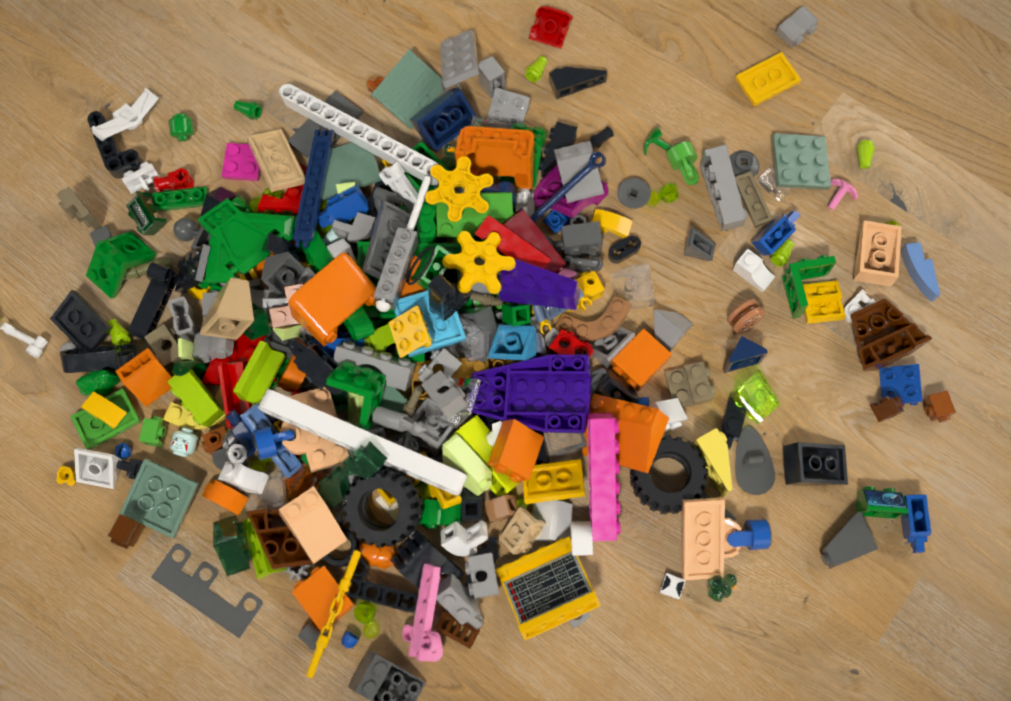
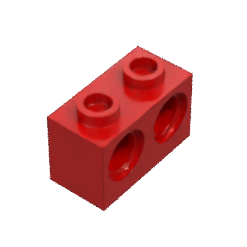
[548,329,594,359]

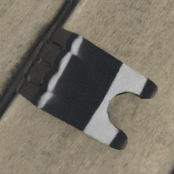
[390,530,464,603]

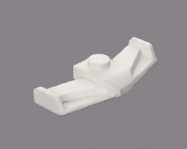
[91,88,159,141]

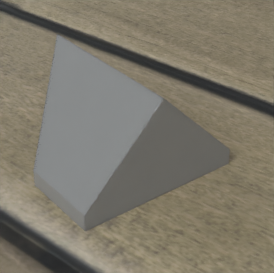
[654,309,693,352]

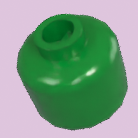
[169,114,194,141]

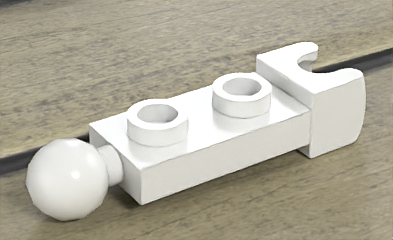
[379,161,418,214]

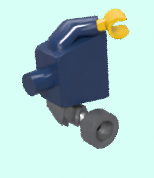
[222,409,284,464]

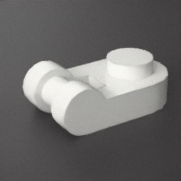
[844,289,877,323]

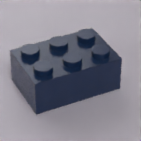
[410,88,479,152]

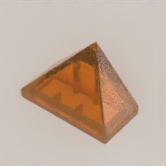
[285,465,321,502]

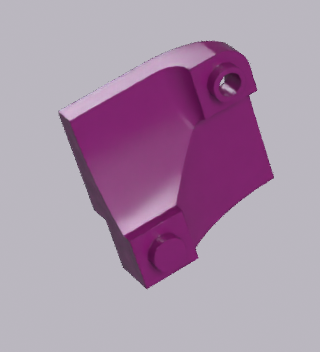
[533,166,609,218]

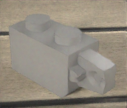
[436,574,484,629]

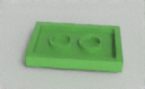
[70,388,141,450]

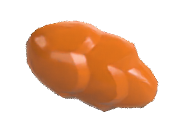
[358,541,399,569]

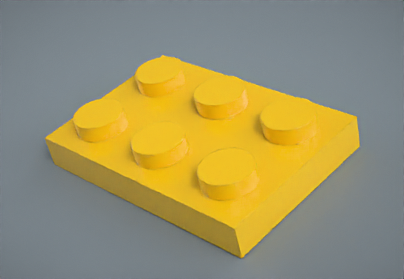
[735,52,801,107]
[523,459,585,504]

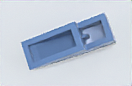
[900,242,940,301]

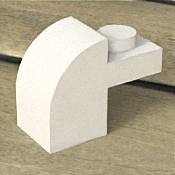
[441,521,488,556]
[570,521,593,555]

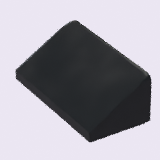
[262,232,302,263]
[596,371,638,403]

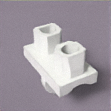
[122,162,160,194]

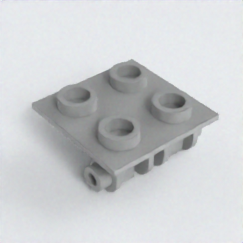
[486,88,530,129]

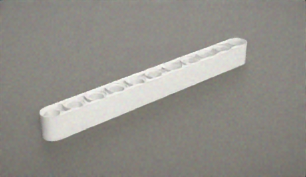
[279,84,439,186]
[258,389,467,496]

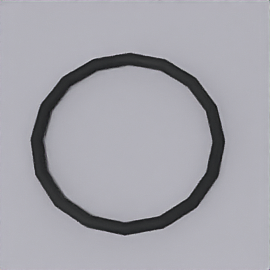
[406,247,434,285]

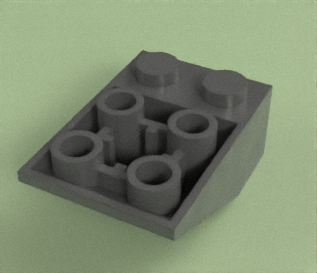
[348,650,426,701]

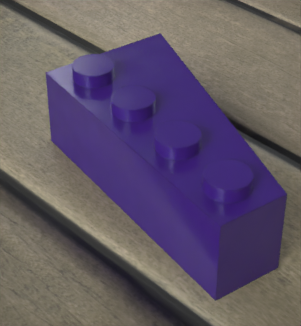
[499,259,581,310]

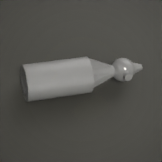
[373,407,427,434]

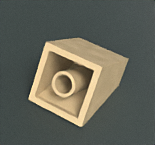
[200,278,254,340]

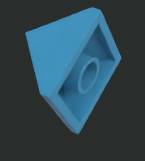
[488,325,536,360]

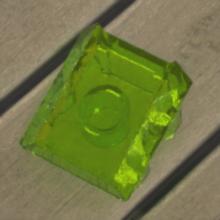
[734,370,781,424]

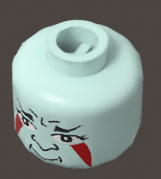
[169,427,198,457]

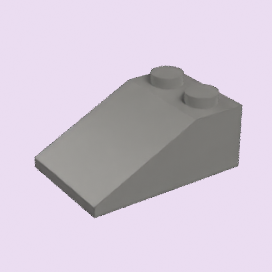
[554,141,604,203]

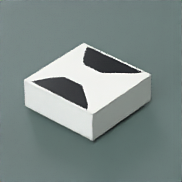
[660,573,686,600]

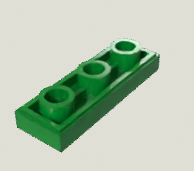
[152,186,208,212]

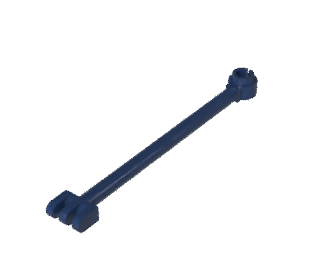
[530,152,606,223]

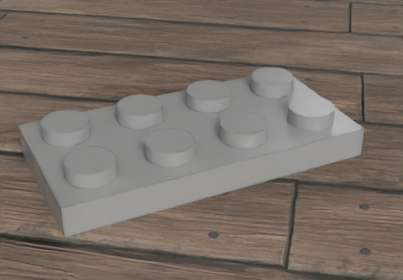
[440,30,479,88]

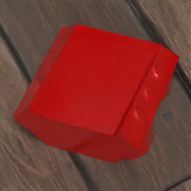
[528,6,573,49]

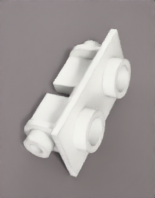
[516,189,535,217]

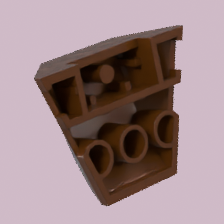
[850,298,932,371]
[246,501,327,570]

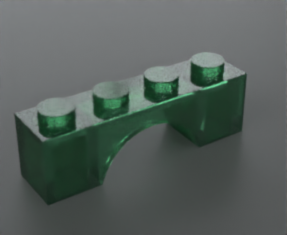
[316,442,388,509]

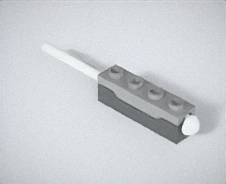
[374,176,431,312]

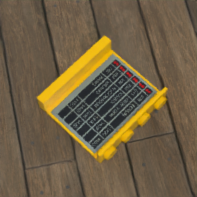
[495,537,601,641]

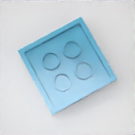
[394,291,466,357]

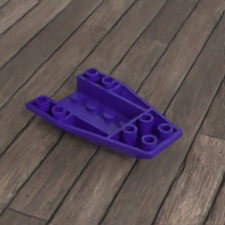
[469,355,592,433]

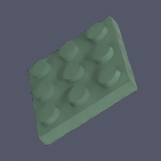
[771,133,831,190]
[120,459,200,539]

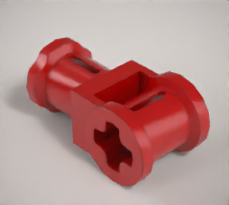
[154,168,194,192]

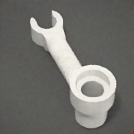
[0,322,48,359]

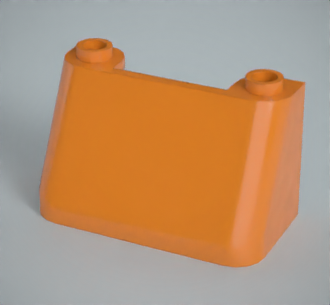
[455,126,534,189]
[288,252,377,347]

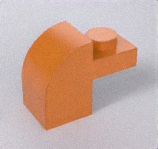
[276,354,306,393]
[201,478,249,516]

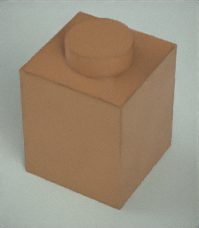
[485,495,518,522]

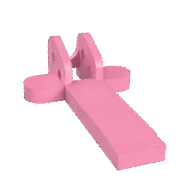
[402,563,443,661]

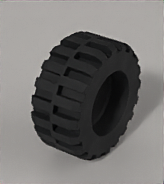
[630,435,708,515]
[343,466,424,547]

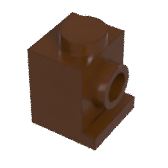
[870,396,905,422]

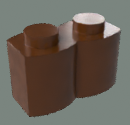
[108,514,145,549]

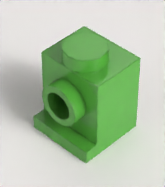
[139,416,166,447]

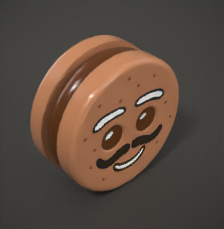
[727,299,765,334]

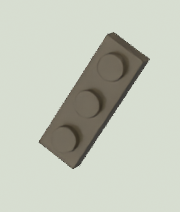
[735,171,773,228]

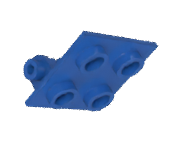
[879,364,923,405]

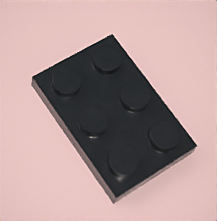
[174,244,210,293]
[50,290,112,348]

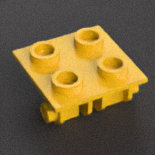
[388,305,433,358]

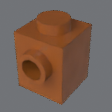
[923,390,956,423]
[202,426,227,456]

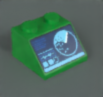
[856,486,908,519]

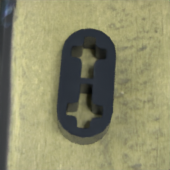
[608,236,641,264]

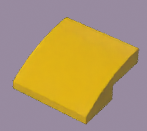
[803,281,846,324]

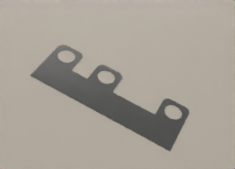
[151,544,262,638]

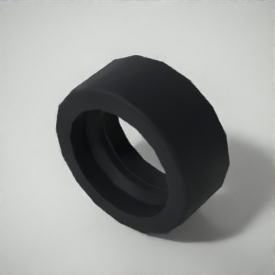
[323,528,359,567]

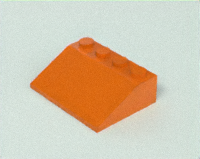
[582,394,669,473]

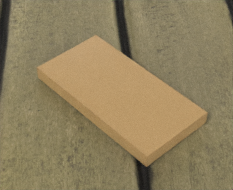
[247,129,305,192]

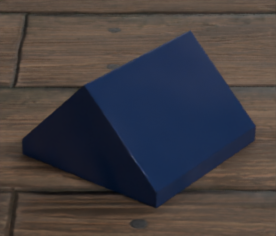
[723,336,768,373]

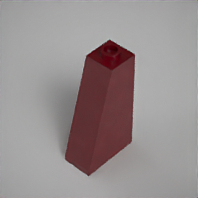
[502,208,566,274]

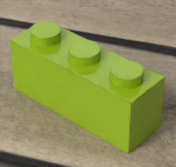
[167,369,225,428]

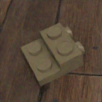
[57,186,102,230]
[664,362,716,408]

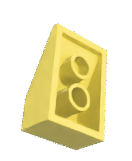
[692,428,732,498]

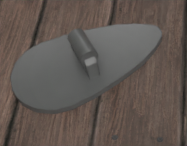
[735,426,775,495]

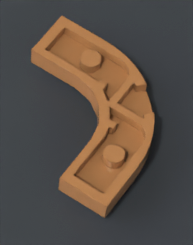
[555,296,632,343]

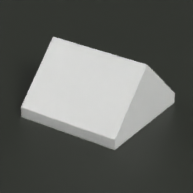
[74,448,122,489]
[532,500,573,543]

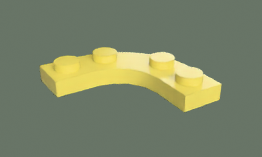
[163,386,225,431]

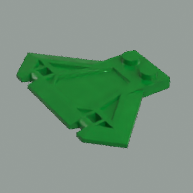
[198,198,294,283]

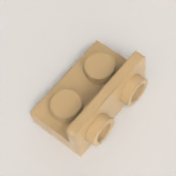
[499,507,545,554]

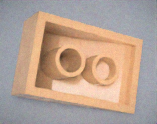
[854,221,902,287]
[279,486,347,564]

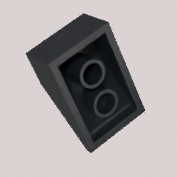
[783,442,848,486]

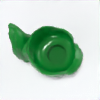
[76,370,121,396]

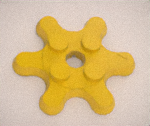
[425,156,493,222]
[442,231,516,294]

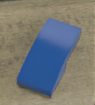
[543,210,581,234]

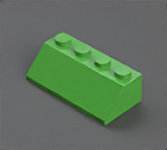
[436,192,513,237]

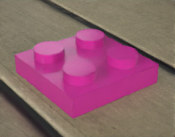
[221,143,261,182]

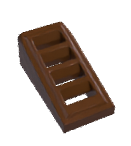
[434,611,480,649]

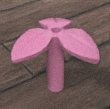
[828,179,858,210]

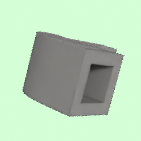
[332,212,376,247]

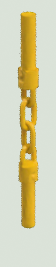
[305,550,361,678]

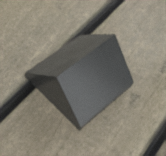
[261,252,305,297]

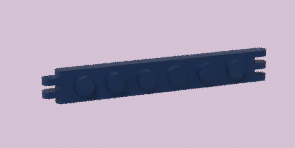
[293,129,335,248]

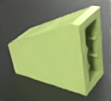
[442,434,492,496]

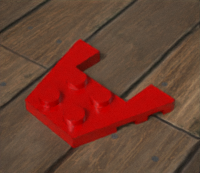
[257,162,323,213]
[202,334,277,385]

